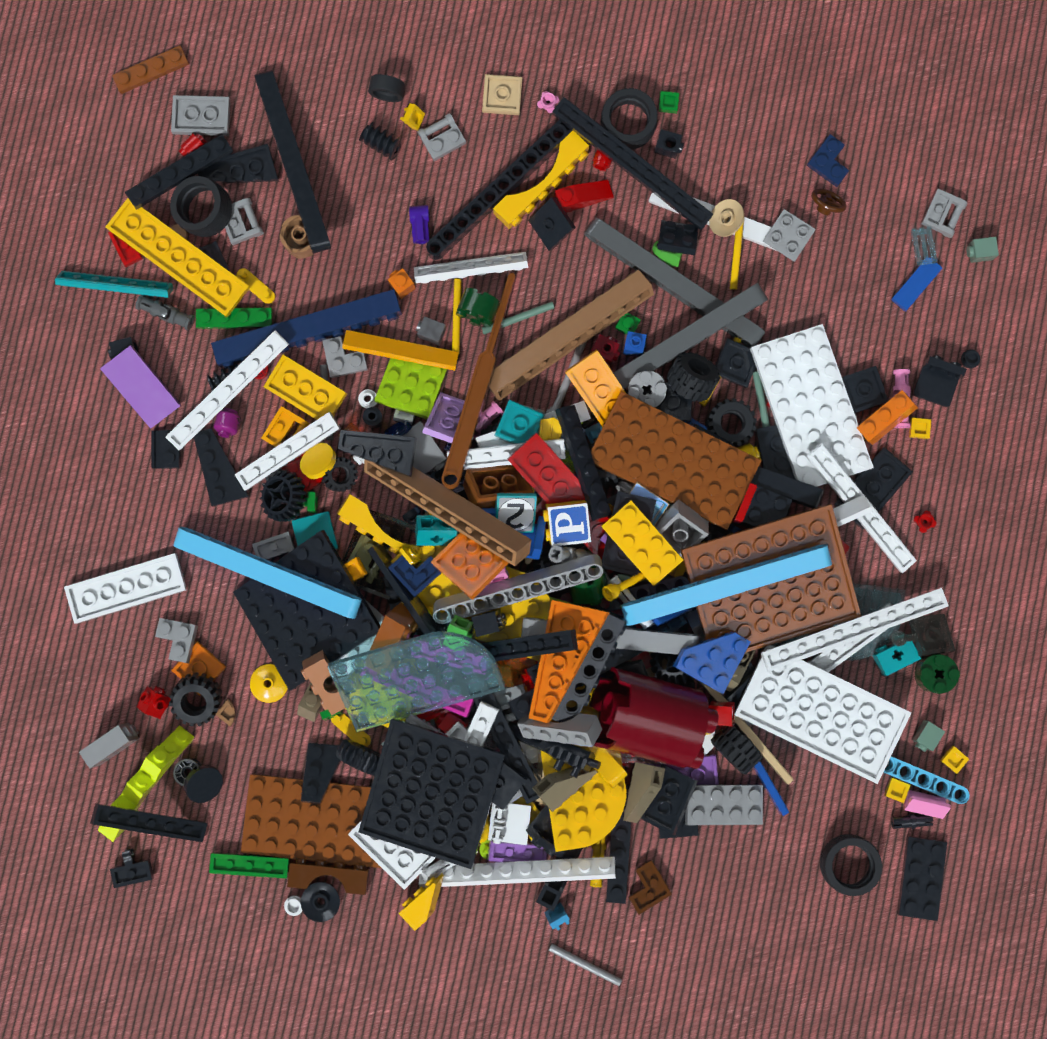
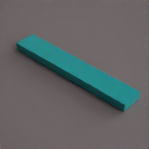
[55,271,173,298]

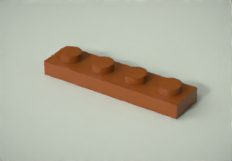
[112,46,189,94]

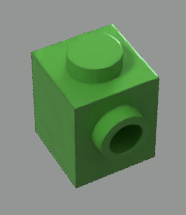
[443,615,473,651]

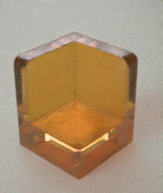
[492,660,521,687]

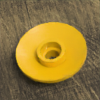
[250,664,288,703]

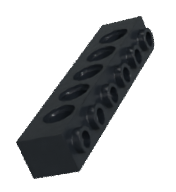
[552,608,626,723]

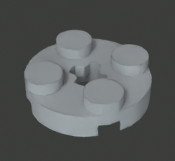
[628,371,667,407]

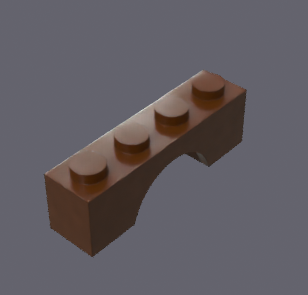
[287,858,370,895]

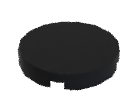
[184,765,223,803]

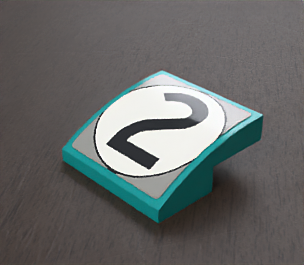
[495,493,537,533]

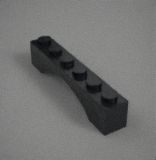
[536,848,583,911]

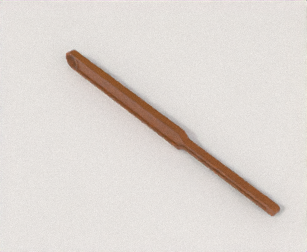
[442,273,516,489]

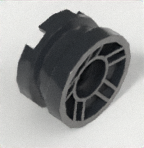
[173,758,202,786]

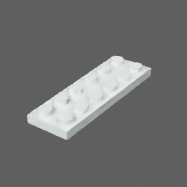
[64,553,187,624]

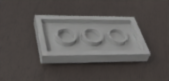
[685,784,763,825]

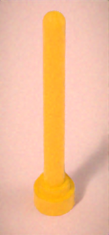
[602,572,646,601]

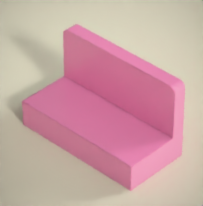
[905,790,951,819]

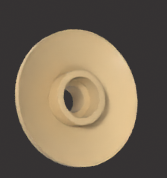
[709,199,744,237]

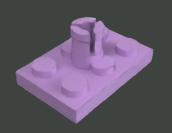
[422,392,465,443]

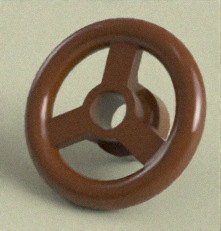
[811,189,847,215]

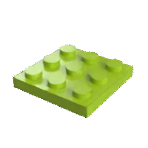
[374,358,448,419]

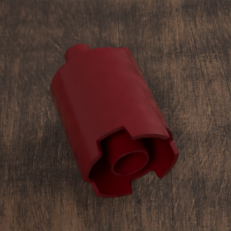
[589,667,719,769]

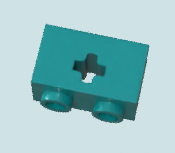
[415,515,457,546]
[872,636,921,676]

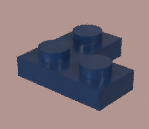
[807,134,849,187]
[388,555,442,598]

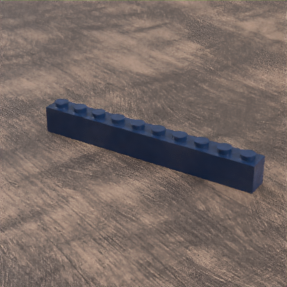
[211,289,402,369]

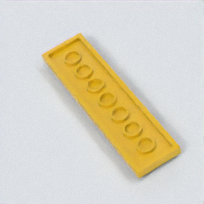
[105,198,250,317]

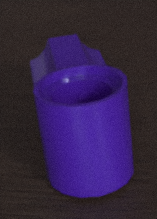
[409,205,429,244]

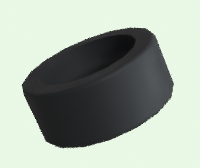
[368,74,406,102]

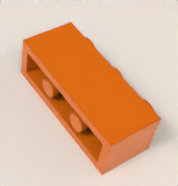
[857,390,919,445]

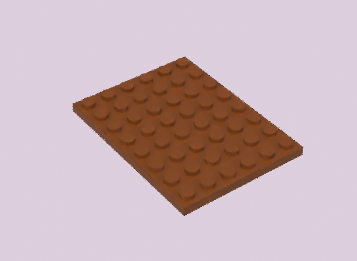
[680,504,861,653]

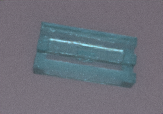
[911,227,937,265]

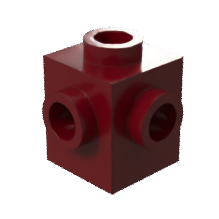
[590,334,621,365]

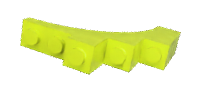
[98,725,195,842]

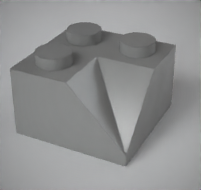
[655,500,709,557]

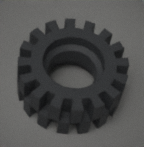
[321,457,358,492]

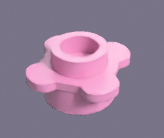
[537,91,559,113]

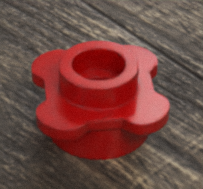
[914,510,937,533]

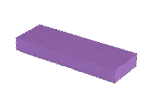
[488,841,547,862]

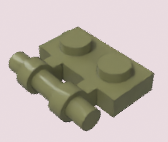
[347,535,389,584]

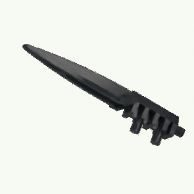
[509,722,601,779]

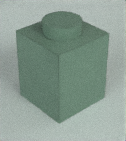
[966,237,999,263]
[911,720,945,752]

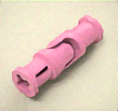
[893,369,911,428]
[473,401,504,440]

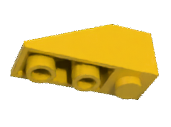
[399,873,444,931]

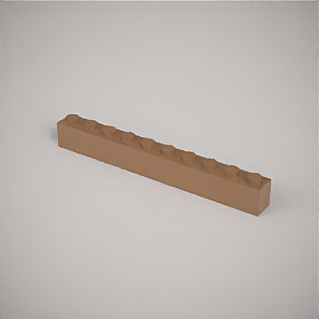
[488,270,654,401]
[364,460,531,566]

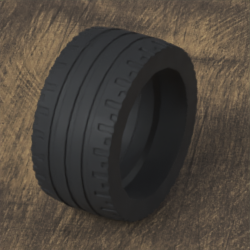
[601,88,658,150]
[170,176,232,237]
[820,834,882,896]

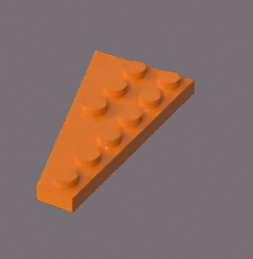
[529,600,610,723]

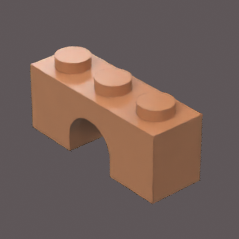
[301,650,353,715]

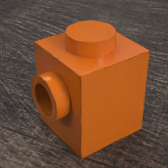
[387,268,416,300]

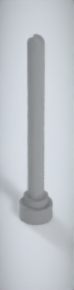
[546,341,587,413]

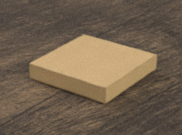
[482,74,522,115]

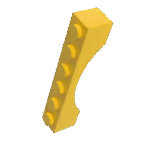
[493,131,589,229]
[337,494,421,555]

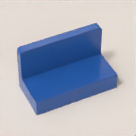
[521,516,546,560]

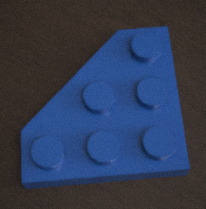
[673,632,750,694]

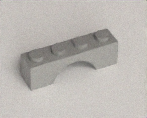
[517,713,602,747]

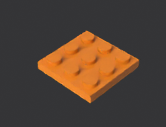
[431,532,509,600]

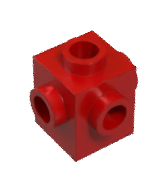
[136,686,171,719]

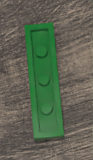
[196,308,273,329]
[209,852,290,879]

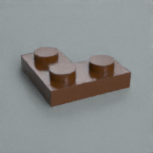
[628,860,672,915]

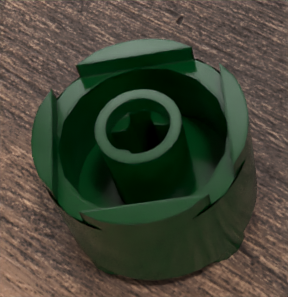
[456,288,500,327]
[568,565,608,606]
[915,654,960,694]

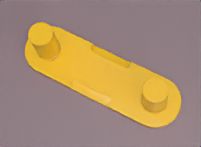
[236,268,275,304]
[331,714,371,747]

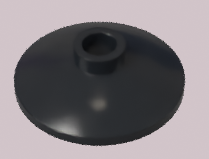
[301,882,340,922]

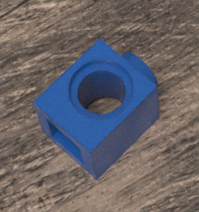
[623,331,647,357]

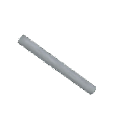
[548,944,622,986]

